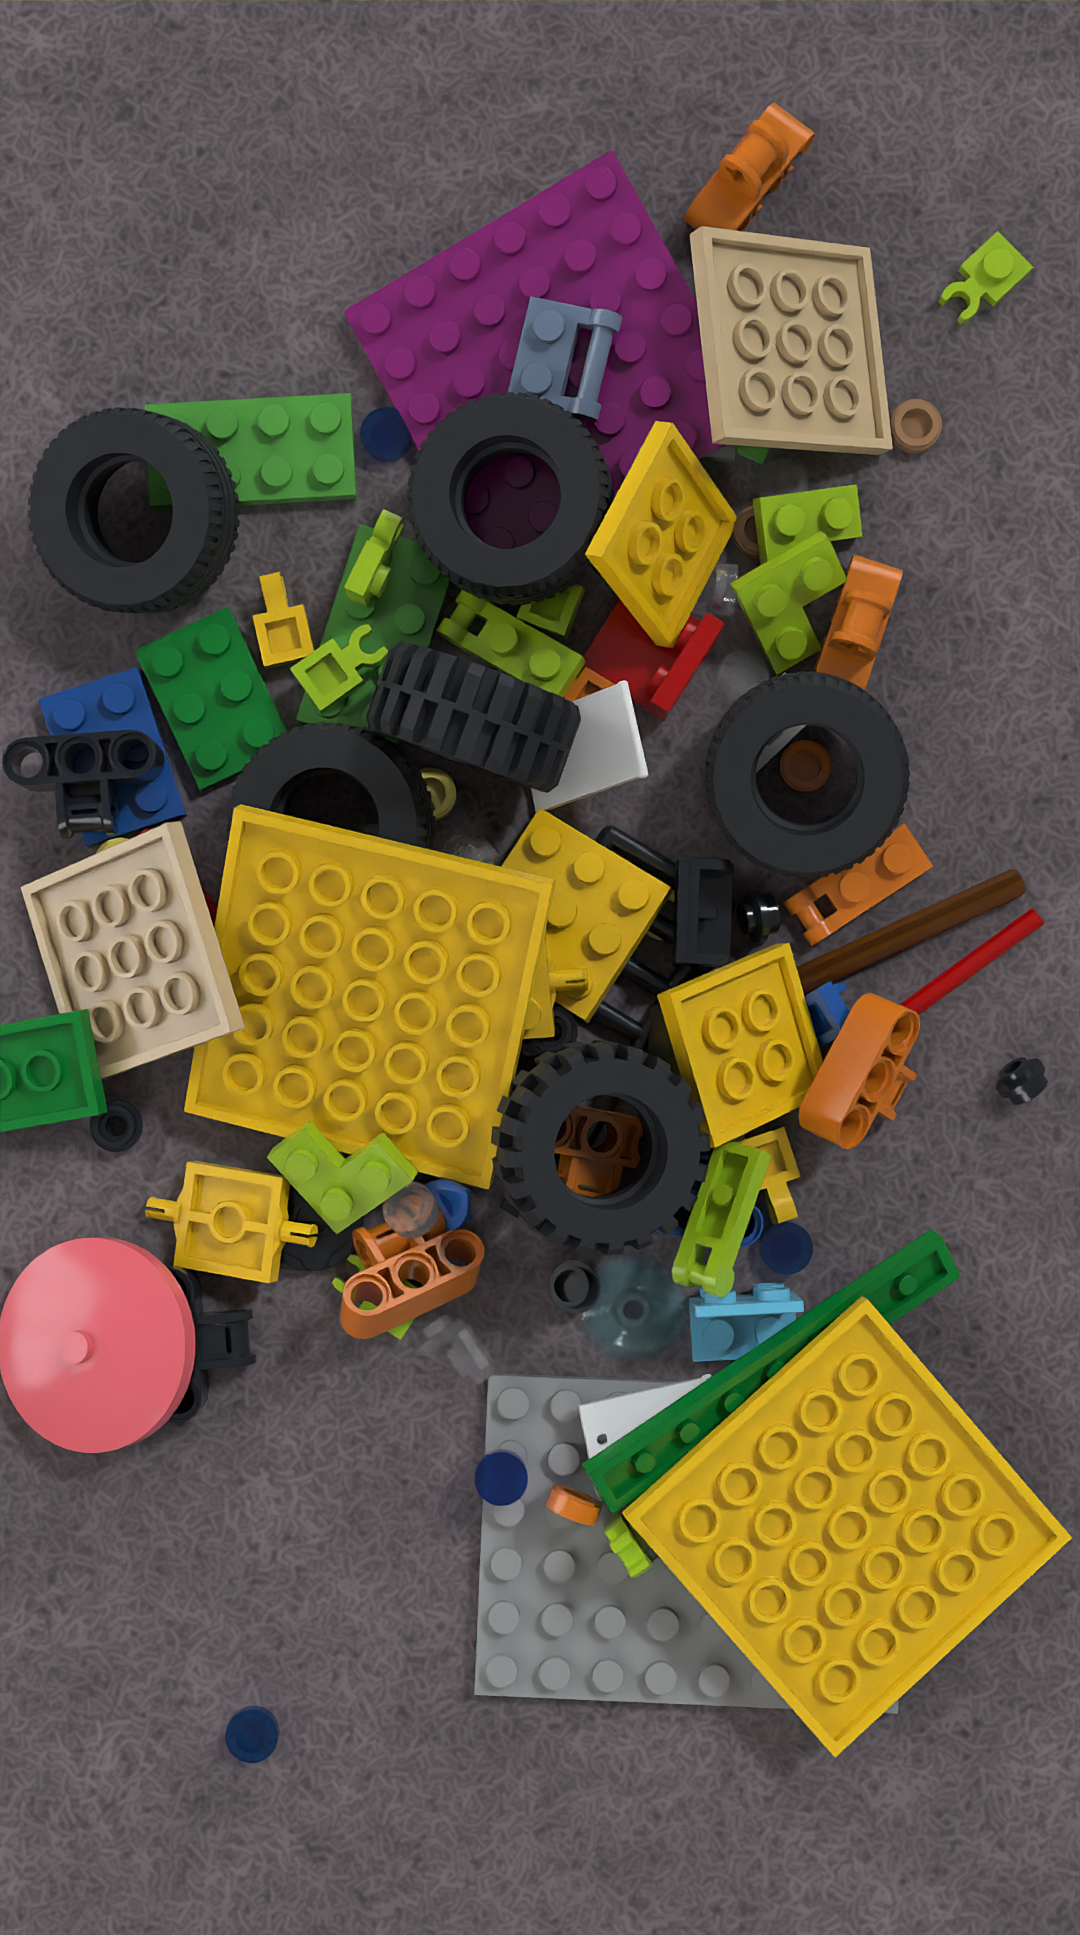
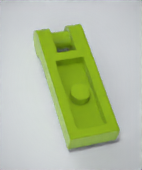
[436,590,586,698]
[672,1141,772,1298]

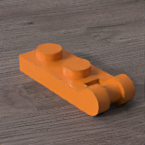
[783,823,933,946]

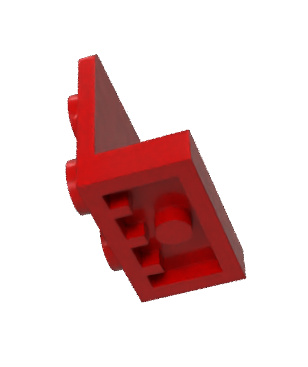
[582,600,725,722]

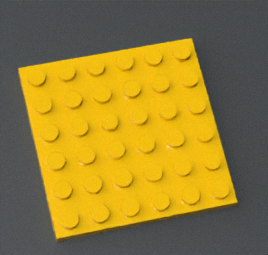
[184,804,556,1190]
[622,1296,1072,1758]

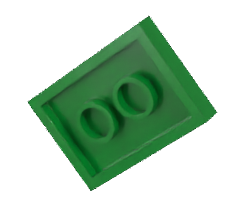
[134,607,287,792]
[0,1009,108,1132]

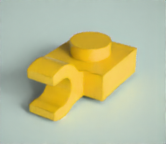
[252,572,315,669]
[735,1127,801,1225]

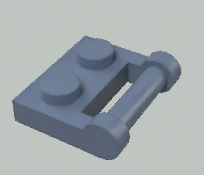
[508,296,623,422]

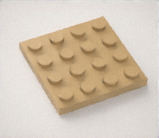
[690,226,893,455]
[20,821,245,1080]

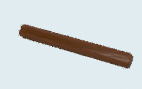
[796,869,1026,995]

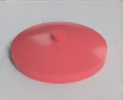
[0,1237,196,1453]

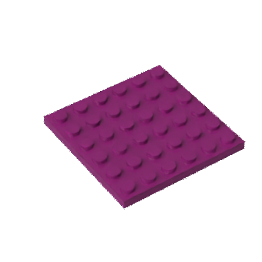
[343,150,725,549]

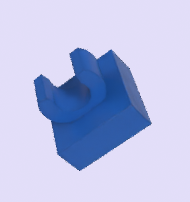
[804,981,851,1048]

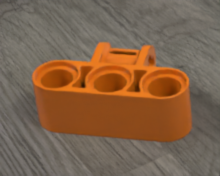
[684,102,815,231]
[814,554,903,690]
[798,993,920,1150]
[554,1105,643,1197]
[339,1209,485,1339]

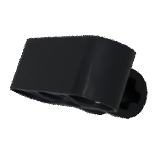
[2,730,165,839]
[167,1265,256,1423]

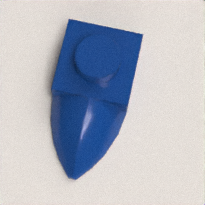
[410,1177,473,1232]

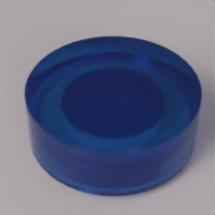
[360,407,413,462]
[759,1221,813,1275]
[475,1449,528,1506]
[225,1706,280,1763]

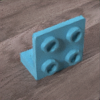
[689,1283,804,1362]

